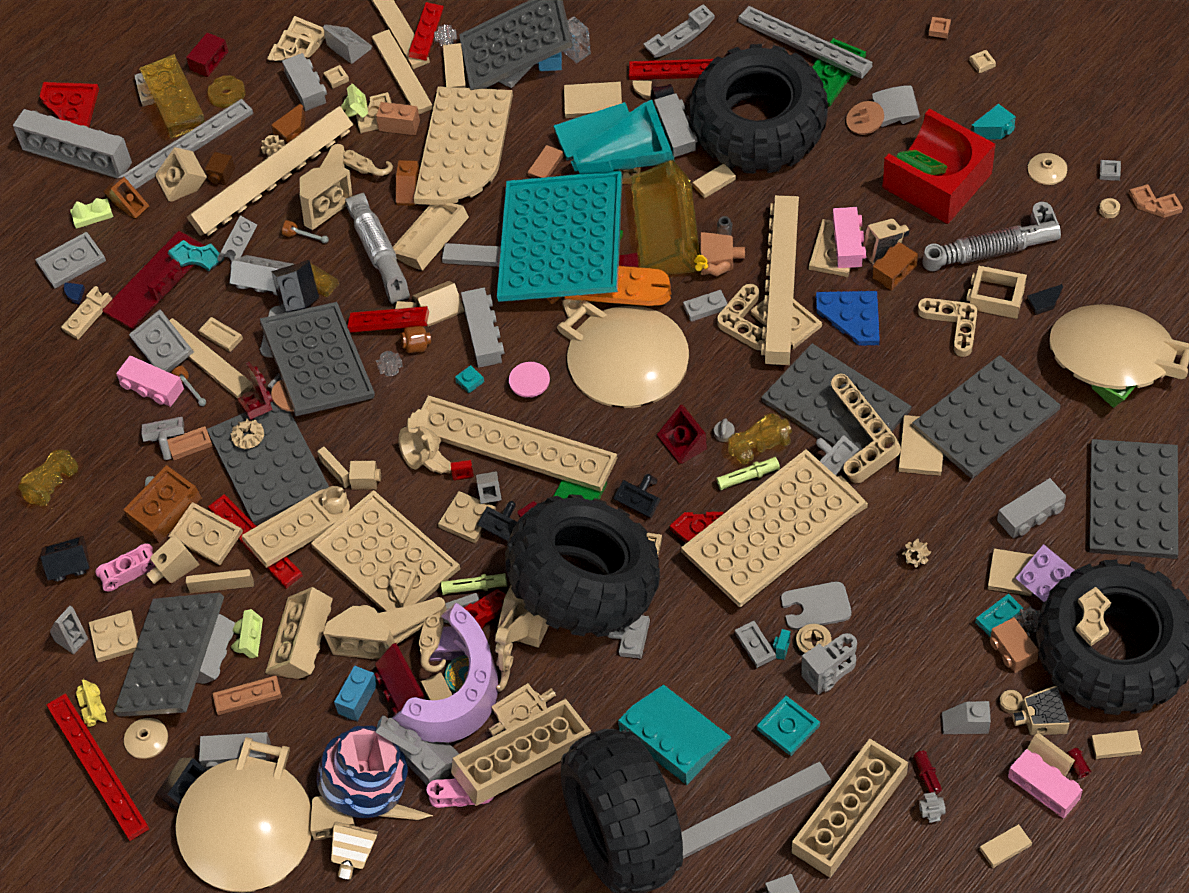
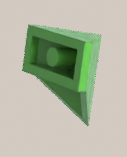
[1091,384,1136,408]

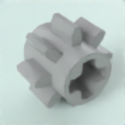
[919,792,946,823]

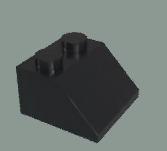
[271,260,319,313]
[40,536,90,581]
[156,758,207,811]

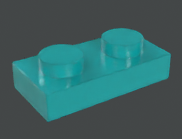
[975,594,1024,637]

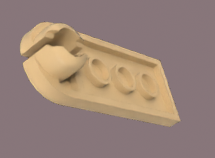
[242,486,350,568]

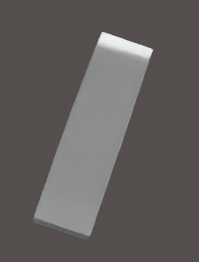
[644,4,715,57]

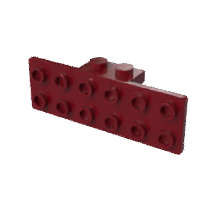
[103,231,205,329]

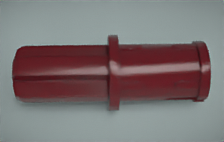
[913,750,942,795]

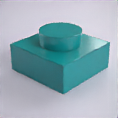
[455,365,484,393]
[773,629,791,660]

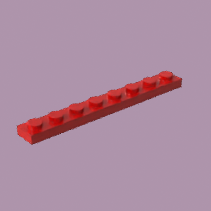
[46,693,149,841]

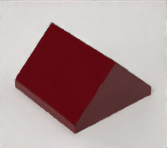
[657,405,707,464]

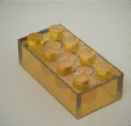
[139,54,205,139]

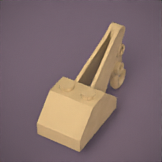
[300,144,393,230]
[495,585,549,692]
[324,597,447,672]

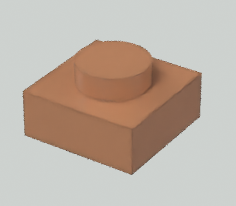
[929,17,951,38]

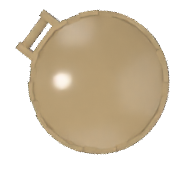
[557,300,689,408]
[1049,304,1189,389]
[176,737,312,893]

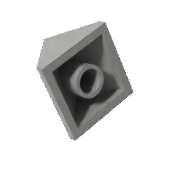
[323,25,372,64]

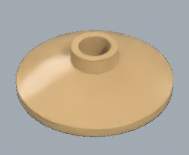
[1028,153,1067,185]
[124,718,168,759]

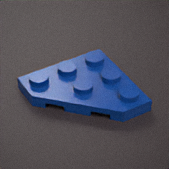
[816,291,880,346]

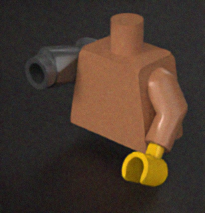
[694,216,745,276]

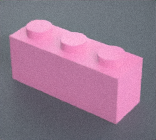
[833,207,866,268]
[116,356,184,407]
[1008,749,1082,819]

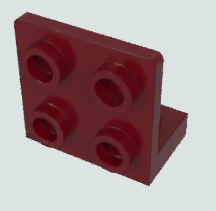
[237,362,273,419]

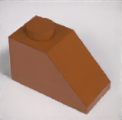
[272,104,306,145]
[396,160,420,206]
[103,177,149,219]

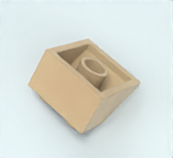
[155,147,207,202]

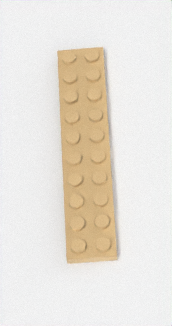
[421,395,617,492]

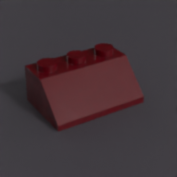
[374,643,425,715]

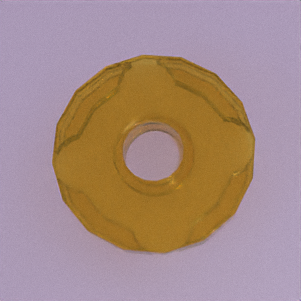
[208,75,246,108]

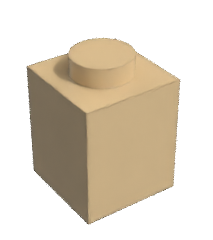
[349,461,381,490]

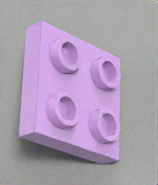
[1016,544,1075,602]

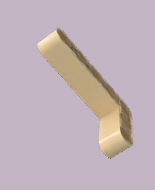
[831,374,901,483]

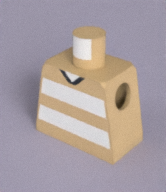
[331,822,378,879]

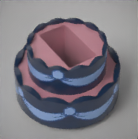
[316,726,408,818]

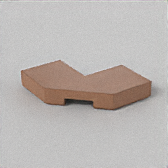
[1129,184,1183,218]

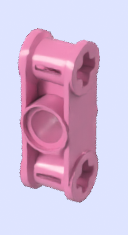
[95,544,156,592]
[427,778,494,808]

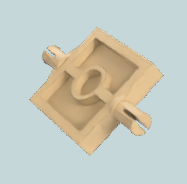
[488,683,556,736]

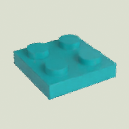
[757,696,820,756]

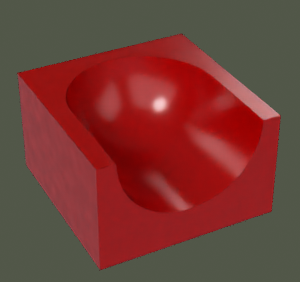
[883,108,995,224]

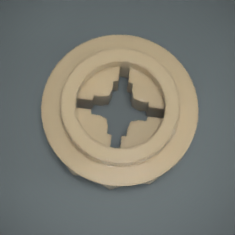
[231,419,264,449]
[796,624,831,653]

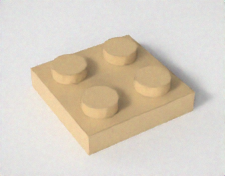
[438,491,496,544]
[89,610,138,662]

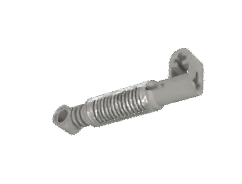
[345,193,410,304]
[922,202,1061,271]

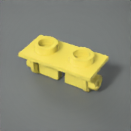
[76,679,107,727]

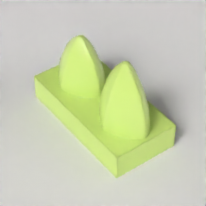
[341,84,368,118]
[70,198,113,229]
[231,609,263,658]

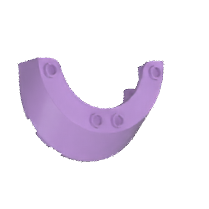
[392,603,498,743]

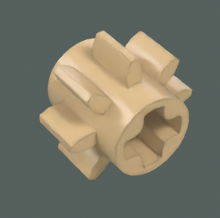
[261,135,285,157]
[902,539,931,567]

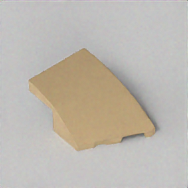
[267,16,325,61]

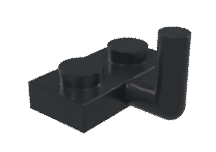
[613,474,661,518]
[477,501,517,542]

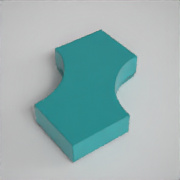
[168,240,224,271]

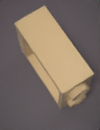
[967,266,1027,319]

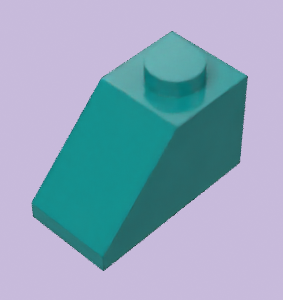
[971,104,1016,139]

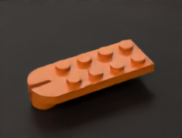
[564,266,672,306]

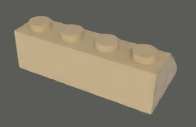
[265,587,333,679]

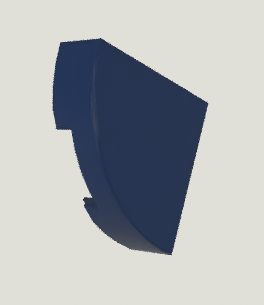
[64,283,85,304]

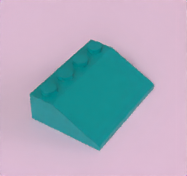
[618,685,731,785]

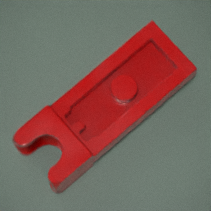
[464,589,506,629]

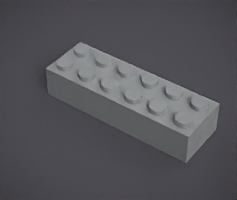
[13,109,132,178]

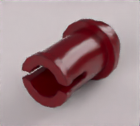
[1066,748,1092,779]

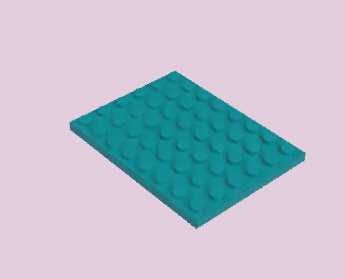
[497,171,623,302]

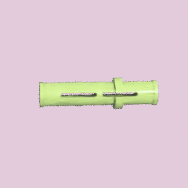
[716,457,780,490]
[441,573,507,595]

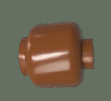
[400,326,431,353]

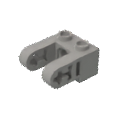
[802,633,857,695]

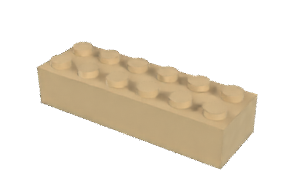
[451,699,591,806]
[792,739,908,878]

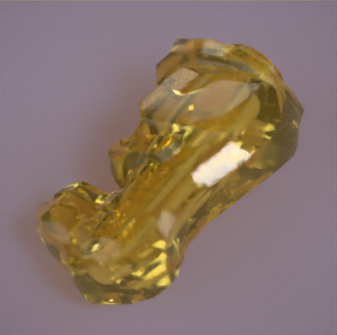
[728,413,792,464]
[19,449,78,506]

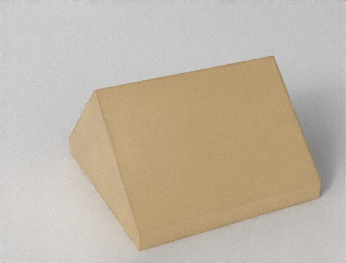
[412,281,465,327]

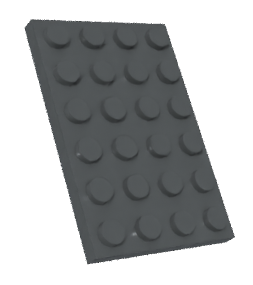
[459,0,573,90]
[260,302,375,416]
[762,343,911,454]
[912,355,1060,479]
[207,402,329,525]
[1089,439,1178,559]
[114,592,224,717]

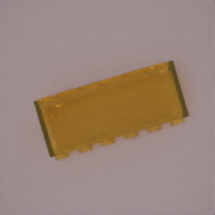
[631,160,700,275]

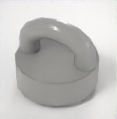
[714,419,735,442]

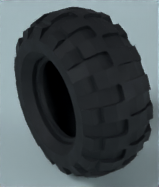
[690,44,828,174]
[505,494,660,637]
[1036,559,1189,715]
[561,729,683,893]

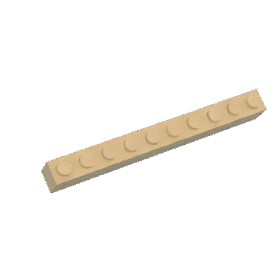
[187,106,353,236]
[761,195,799,365]

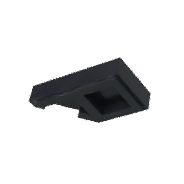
[1027,284,1063,315]

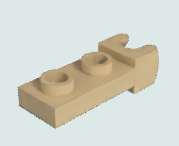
[61,286,112,340]

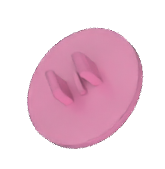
[509,362,550,397]

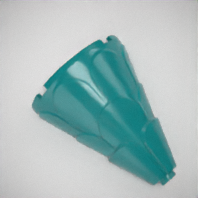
[571,100,675,174]

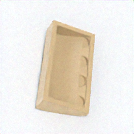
[393,203,469,270]

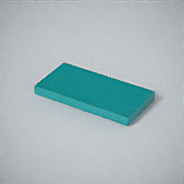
[553,102,630,161]

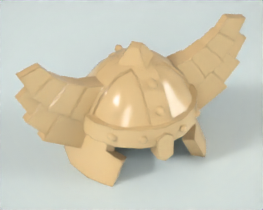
[399,408,451,474]

